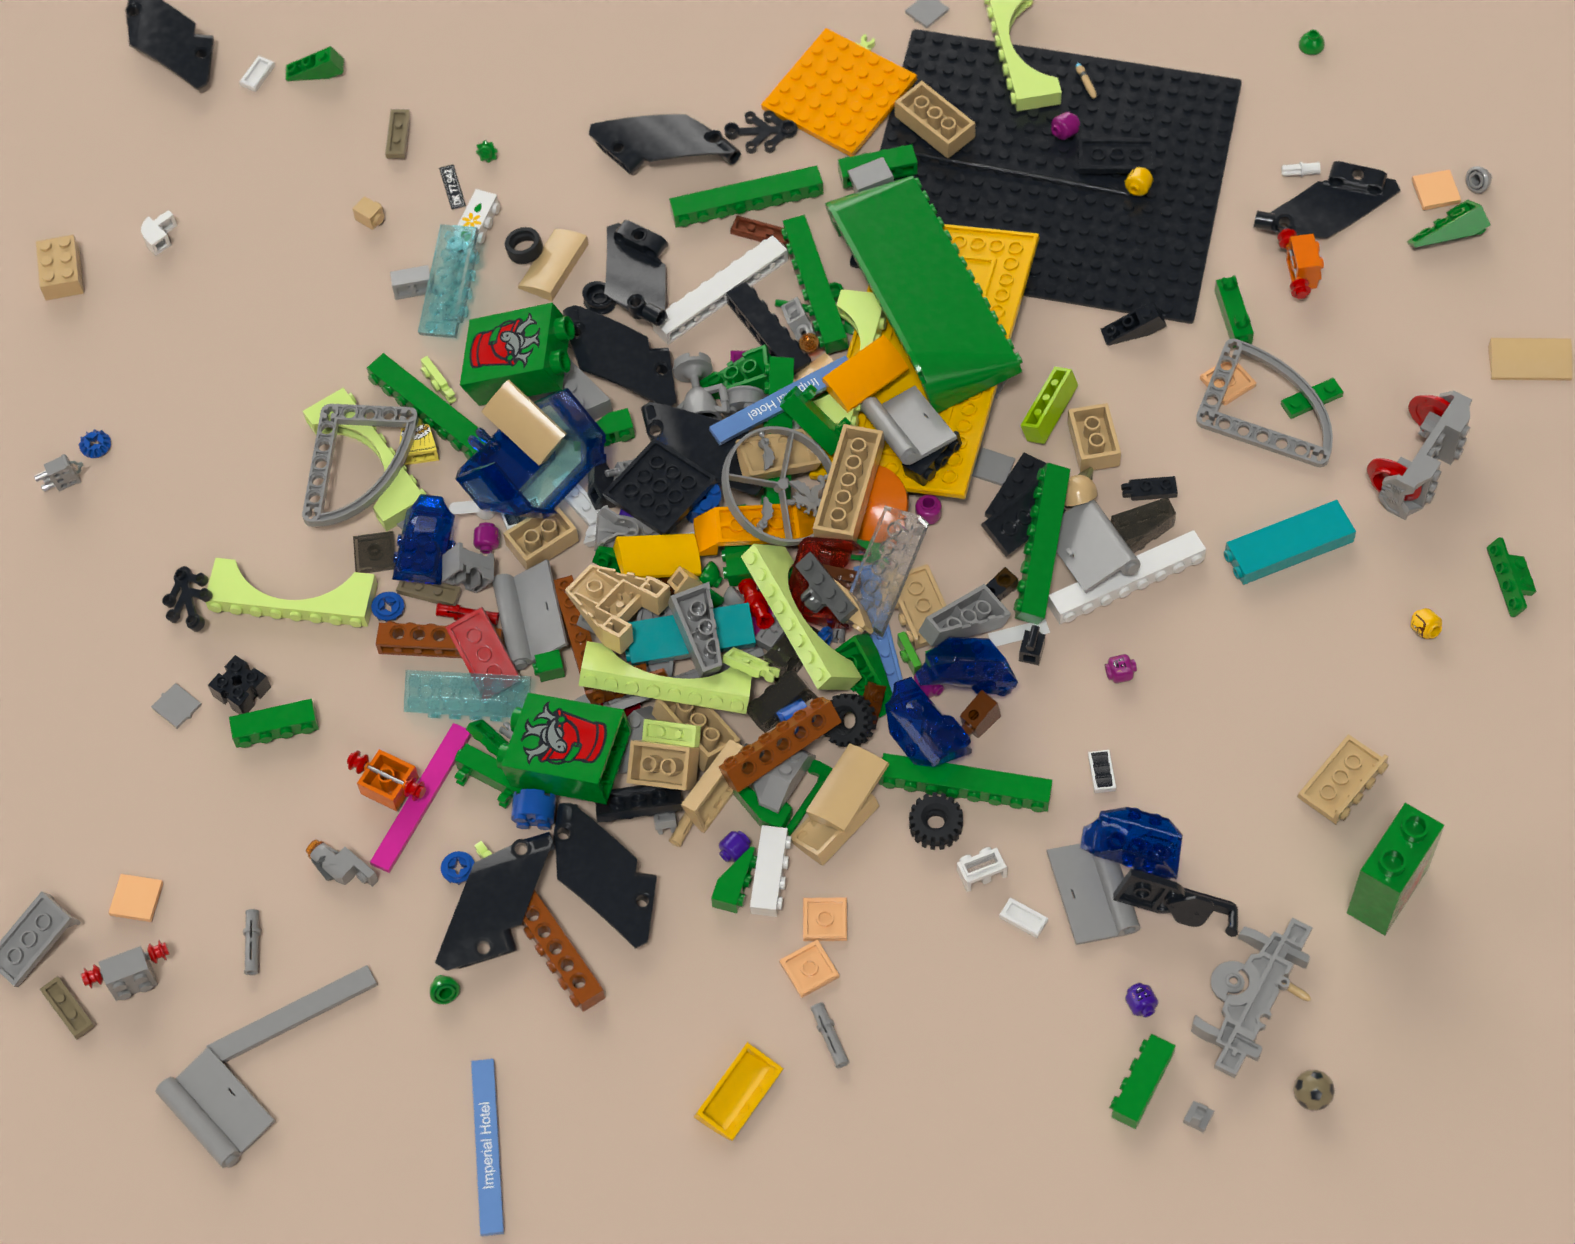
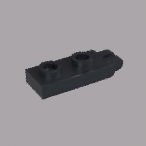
[1121,476,1178,501]

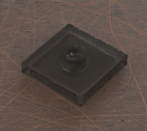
[353,531,397,573]

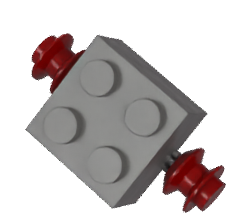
[81,940,170,1001]

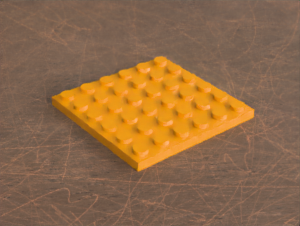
[761,28,917,157]

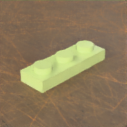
[642,719,701,747]

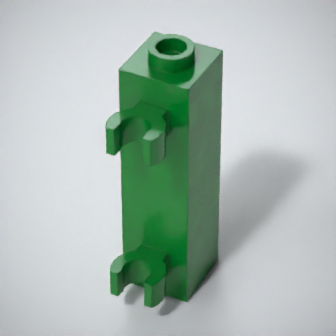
[1214,275,1254,348]
[780,384,851,455]
[454,743,522,809]

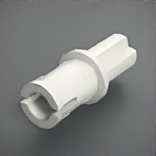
[1281,162,1321,177]

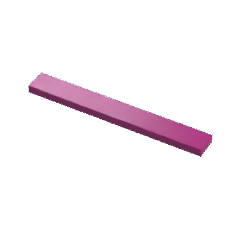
[370,723,472,873]

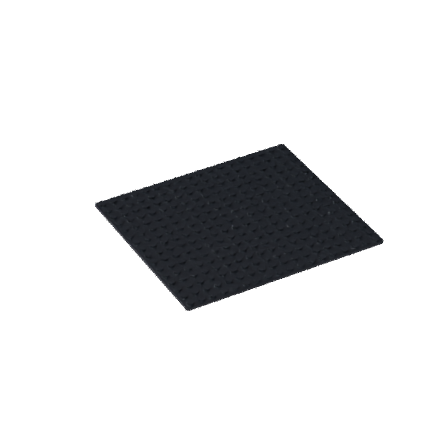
[850,29,1242,324]

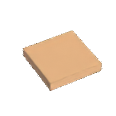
[1412,169,1461,210]
[1200,356,1257,406]
[108,874,163,922]
[803,897,847,941]
[779,939,840,998]

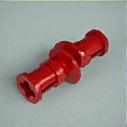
[738,578,774,629]

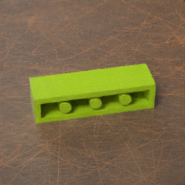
[1020,367,1078,444]

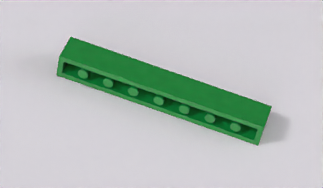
[669,165,823,228]
[781,214,849,354]
[367,353,496,466]
[760,356,794,505]
[1014,463,1071,625]
[879,753,1053,812]

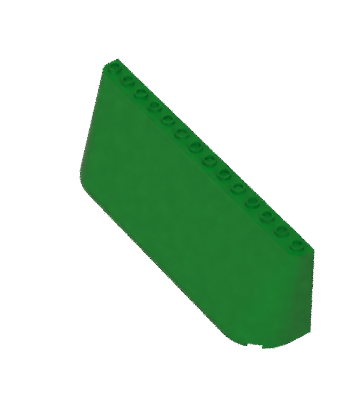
[825,175,1023,413]

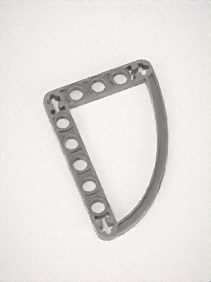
[1196,338,1333,467]
[302,404,419,527]

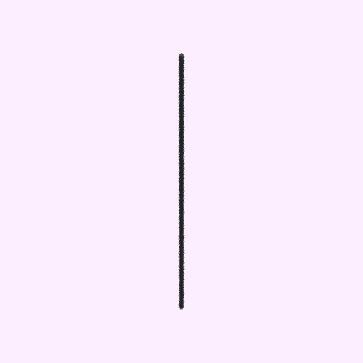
[914,152,1130,196]

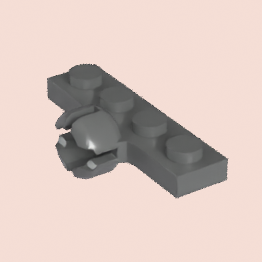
[795,552,859,624]

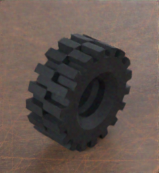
[824,693,877,747]
[909,792,963,850]

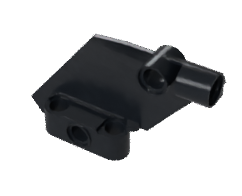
[1253,161,1401,239]

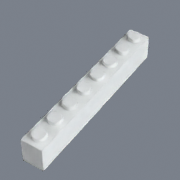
[653,235,788,345]
[1048,530,1206,625]

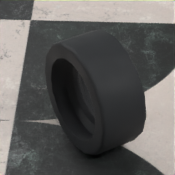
[504,227,543,264]

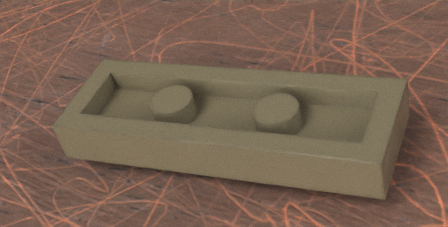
[385,109,410,159]
[396,573,461,606]
[40,976,95,1040]

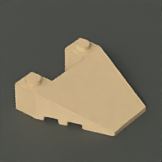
[565,564,671,654]

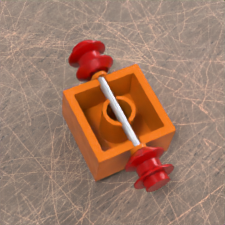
[1277,229,1324,299]
[347,749,426,811]

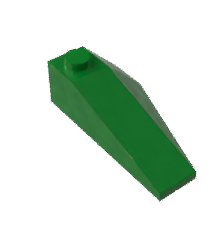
[1407,199,1491,248]
[699,344,770,400]
[835,633,897,718]

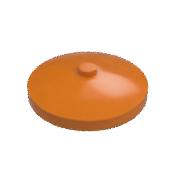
[857,465,909,543]

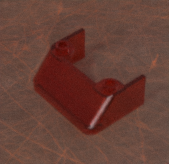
[789,537,869,630]

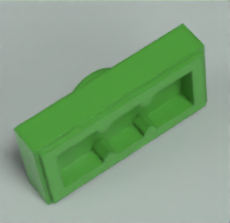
[897,631,922,676]

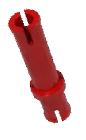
[436,603,499,625]

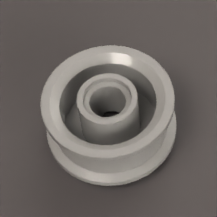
[723,386,767,417]

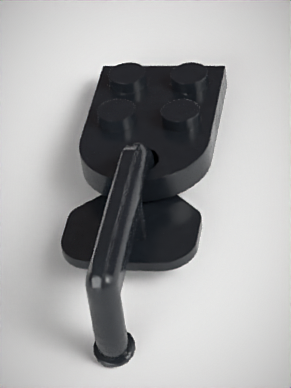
[1113,869,1238,937]

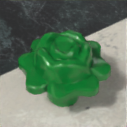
[476,140,498,163]

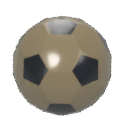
[1293,1070,1335,1111]

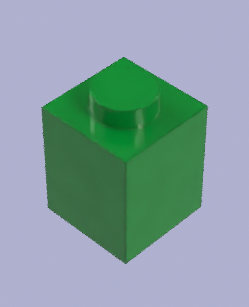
[532,649,565,682]

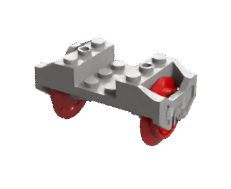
[1367,390,1472,520]

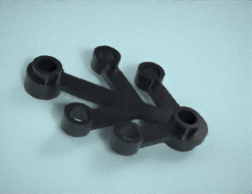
[724,110,798,154]
[162,566,212,632]

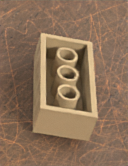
[895,81,975,158]
[652,699,741,773]

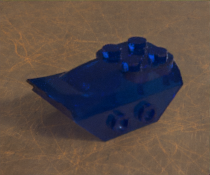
[392,494,456,585]
[916,637,1018,696]
[885,677,972,767]
[1080,807,1183,879]

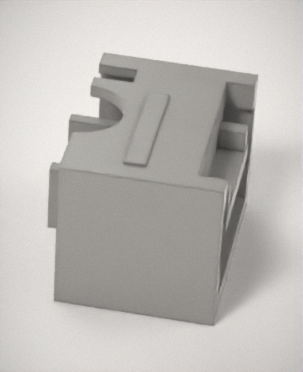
[442,542,494,593]

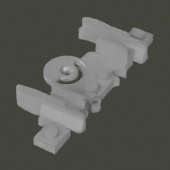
[1191,918,1313,1078]

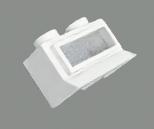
[957,847,1008,892]

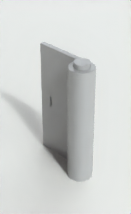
[861,386,957,465]
[1056,499,1141,593]
[492,559,568,670]
[1046,830,1140,945]
[156,1047,275,1168]

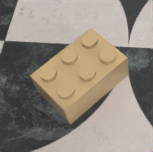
[36,234,84,301]
[1067,403,1121,472]
[503,501,579,570]
[626,740,700,791]

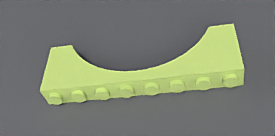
[983,0,1062,111]
[813,289,887,426]
[303,388,428,532]
[741,544,862,690]
[205,558,378,627]
[578,641,752,714]

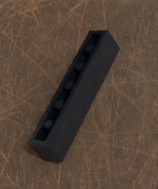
[726,281,812,375]

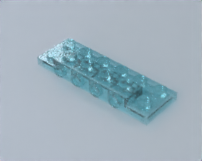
[418,224,480,338]
[404,670,531,721]

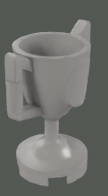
[673,352,730,421]

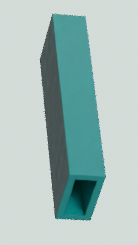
[1224,500,1356,585]
[625,602,756,666]

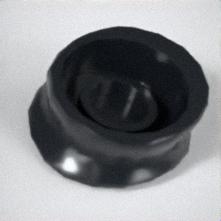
[582,281,616,315]

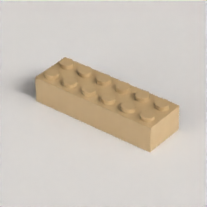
[813,424,885,548]

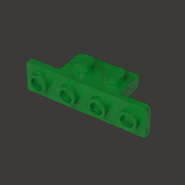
[1487,537,1537,617]

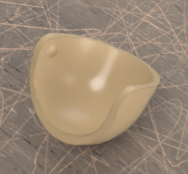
[1064,475,1098,506]

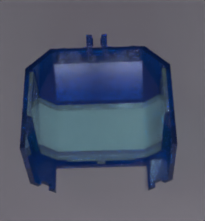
[455,388,606,519]

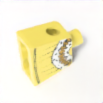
[399,418,439,465]

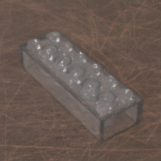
[844,505,929,638]

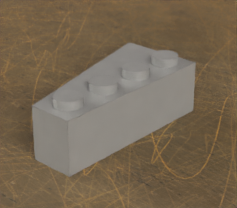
[556,360,612,428]
[668,582,722,678]
[918,584,1011,647]

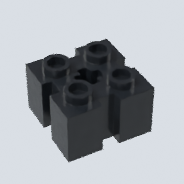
[208,655,271,714]

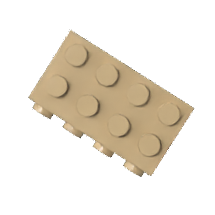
[883,564,946,649]
[1297,734,1389,824]

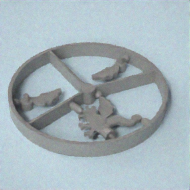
[721,426,832,546]

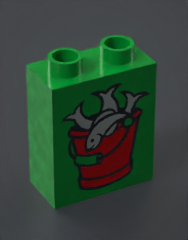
[460,303,575,406]
[497,692,632,804]
[1347,803,1445,936]

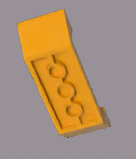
[693,503,818,556]

